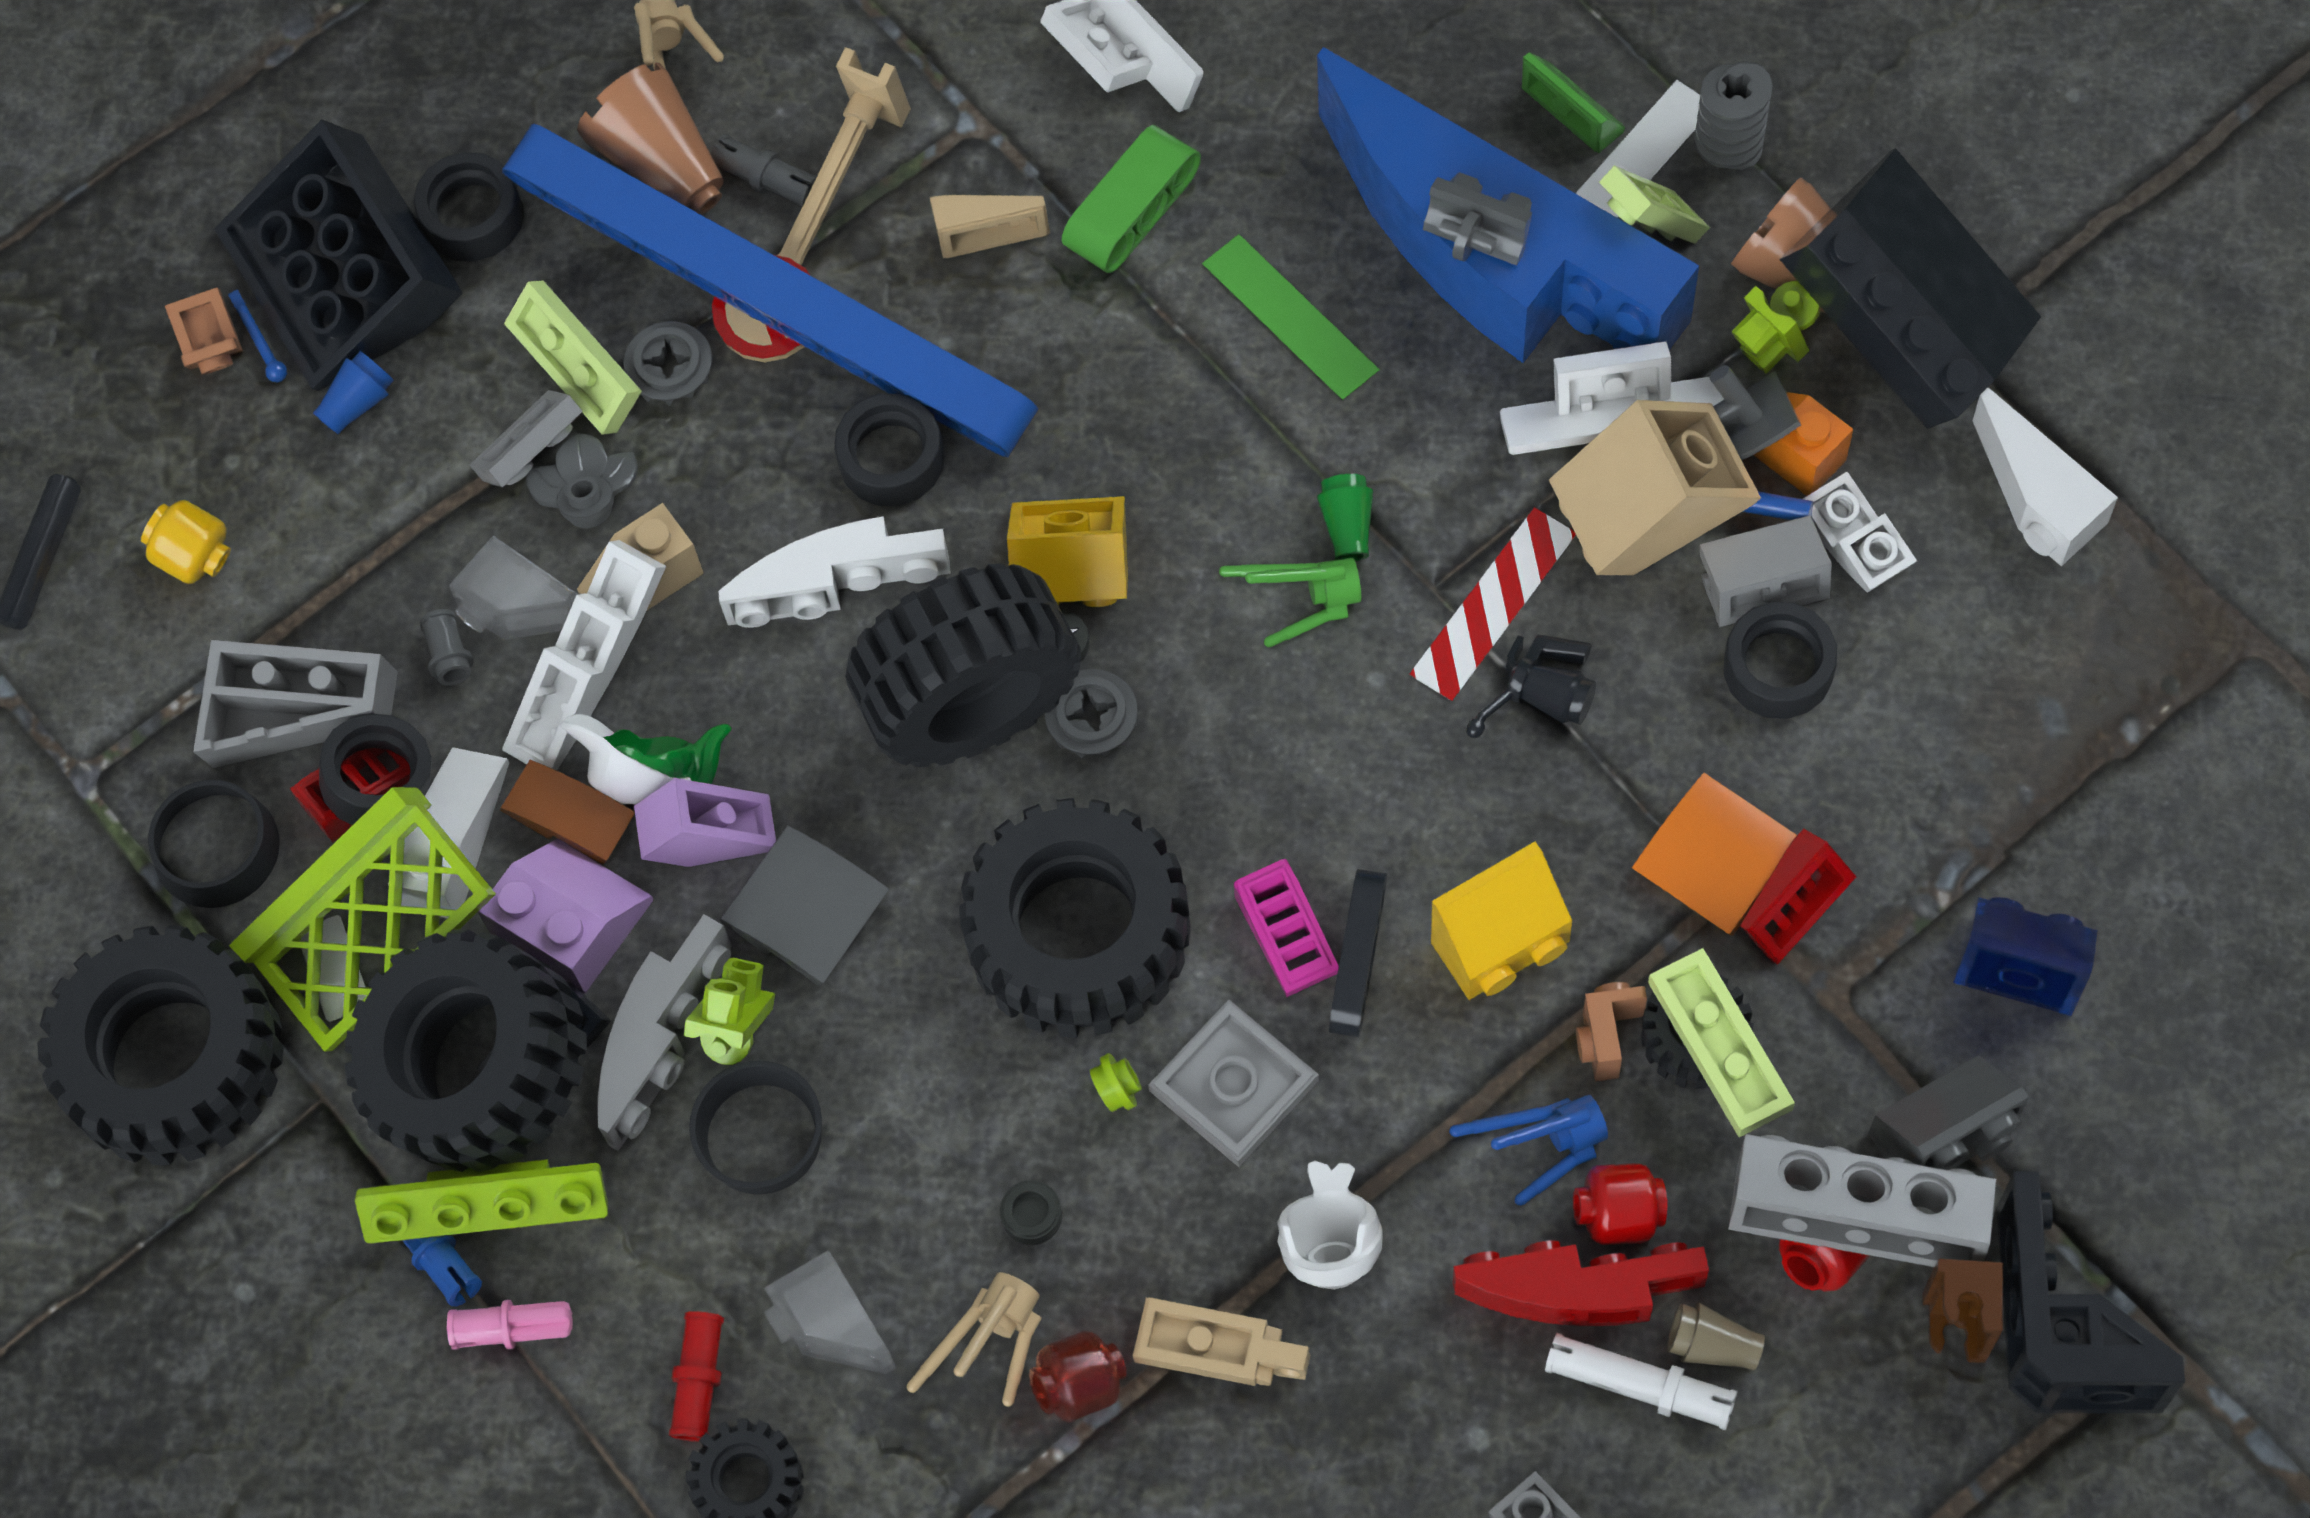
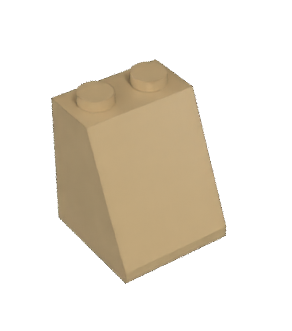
[1549,400,1761,575]

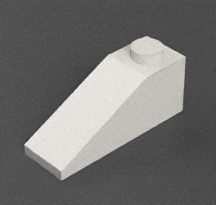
[1973,388,2118,566]
[388,747,509,918]

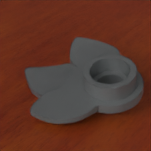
[526,434,638,528]

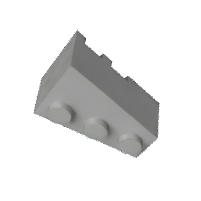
[193,640,398,768]

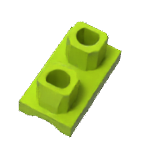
[1731,281,1821,374]
[684,958,775,1065]

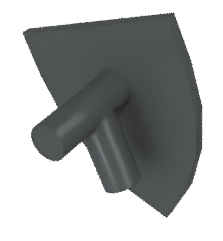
[1710,365,1801,460]

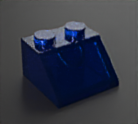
[1953,897,2098,1016]

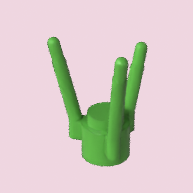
[1219,558,1361,648]

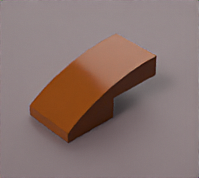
[499,760,635,865]

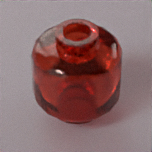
[1029,1330,1126,1422]

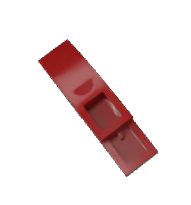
[1453,1240,1709,1326]

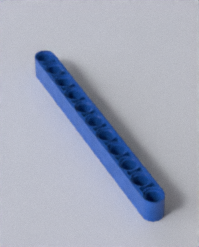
[502,124,1038,457]

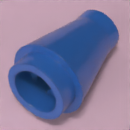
[313,351,394,435]

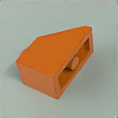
[1754,392,1853,496]

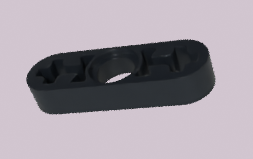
[1329,869,1387,1037]

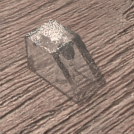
[449,536,578,640]
[764,1250,896,1374]

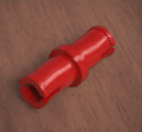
[668,1311,725,1442]

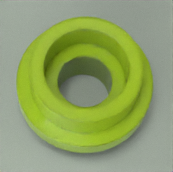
[1090,1053,1142,1112]

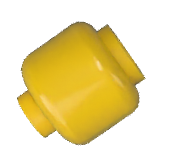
[141,500,231,584]

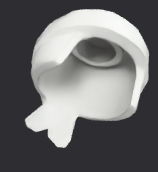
[1277,1161,1383,1289]

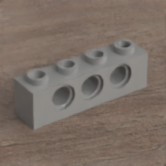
[1728,1134,1996,1267]

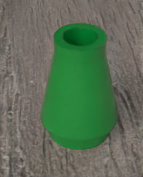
[1317,474,1373,561]

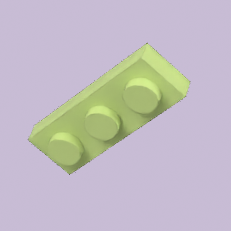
[1599,165,1710,244]
[504,281,642,434]
[1648,948,1795,1137]

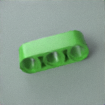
[1062,125,1201,273]

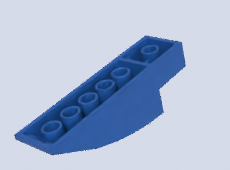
[1317,47,1699,363]

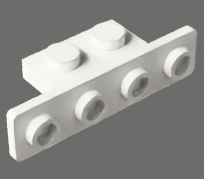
[1040,0,1204,112]
[1500,342,1724,455]

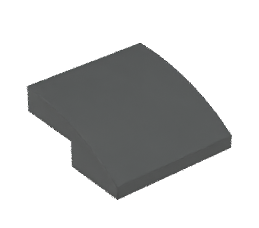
[719,826,889,986]

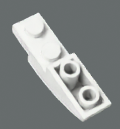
[718,516,951,628]

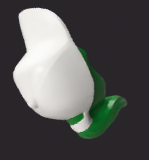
[560,714,732,806]

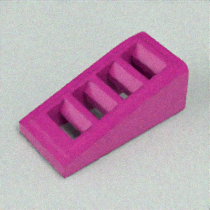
[1234,859,1339,997]

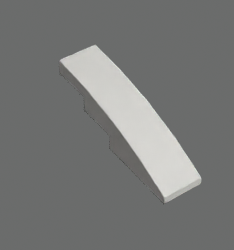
[502,540,666,771]

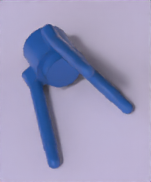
[1449,1095,1608,1206]

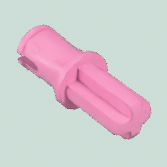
[447,1300,573,1350]

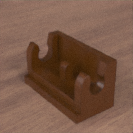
[1922,1259,2003,1363]

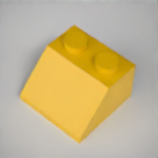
[1007,496,1128,607]
[1431,842,1572,1000]

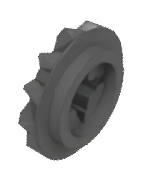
[623,321,714,406]
[1045,669,1138,759]

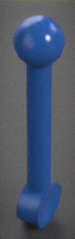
[228,289,287,383]

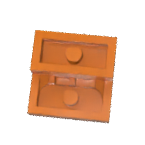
[1632,773,1797,936]

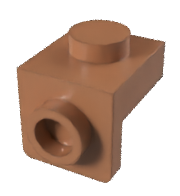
[165,287,243,375]
[1576,982,1647,1082]

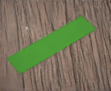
[1202,234,1380,400]

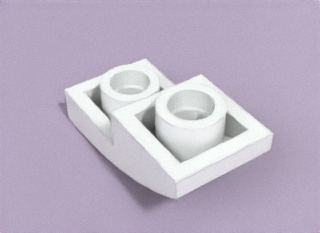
[1803,472,1917,593]

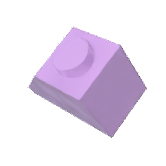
[634,778,776,867]

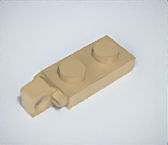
[1133,1297,1311,1386]

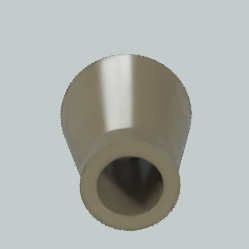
[1667,1302,1765,1371]

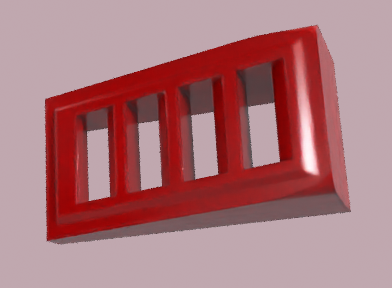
[290,748,411,843]
[1740,829,1856,965]

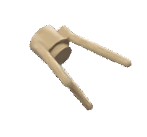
[634,0,724,71]
[907,1272,1041,1407]

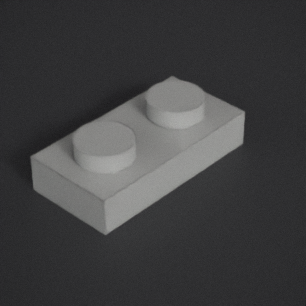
[469,390,583,487]

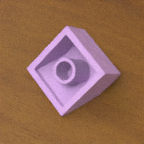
[478,839,653,993]

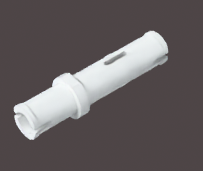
[1545,1333,1737,1430]

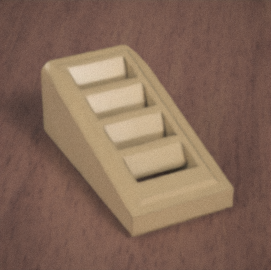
[929,195,1050,259]

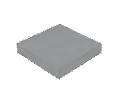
[1149,1000,1319,1167]

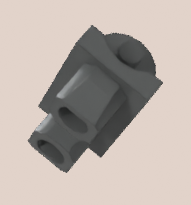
[1423,172,1532,265]

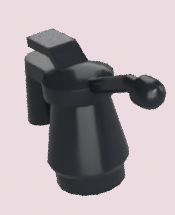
[1466,634,1596,738]

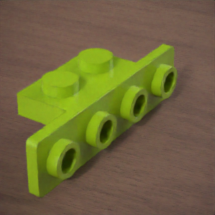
[355,1159,608,1244]

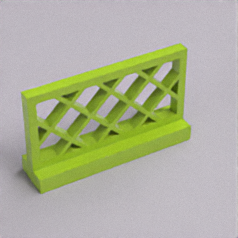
[229,787,496,1052]

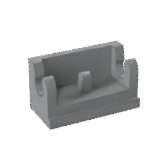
[1700,515,1832,627]

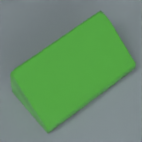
[1522,52,1625,153]

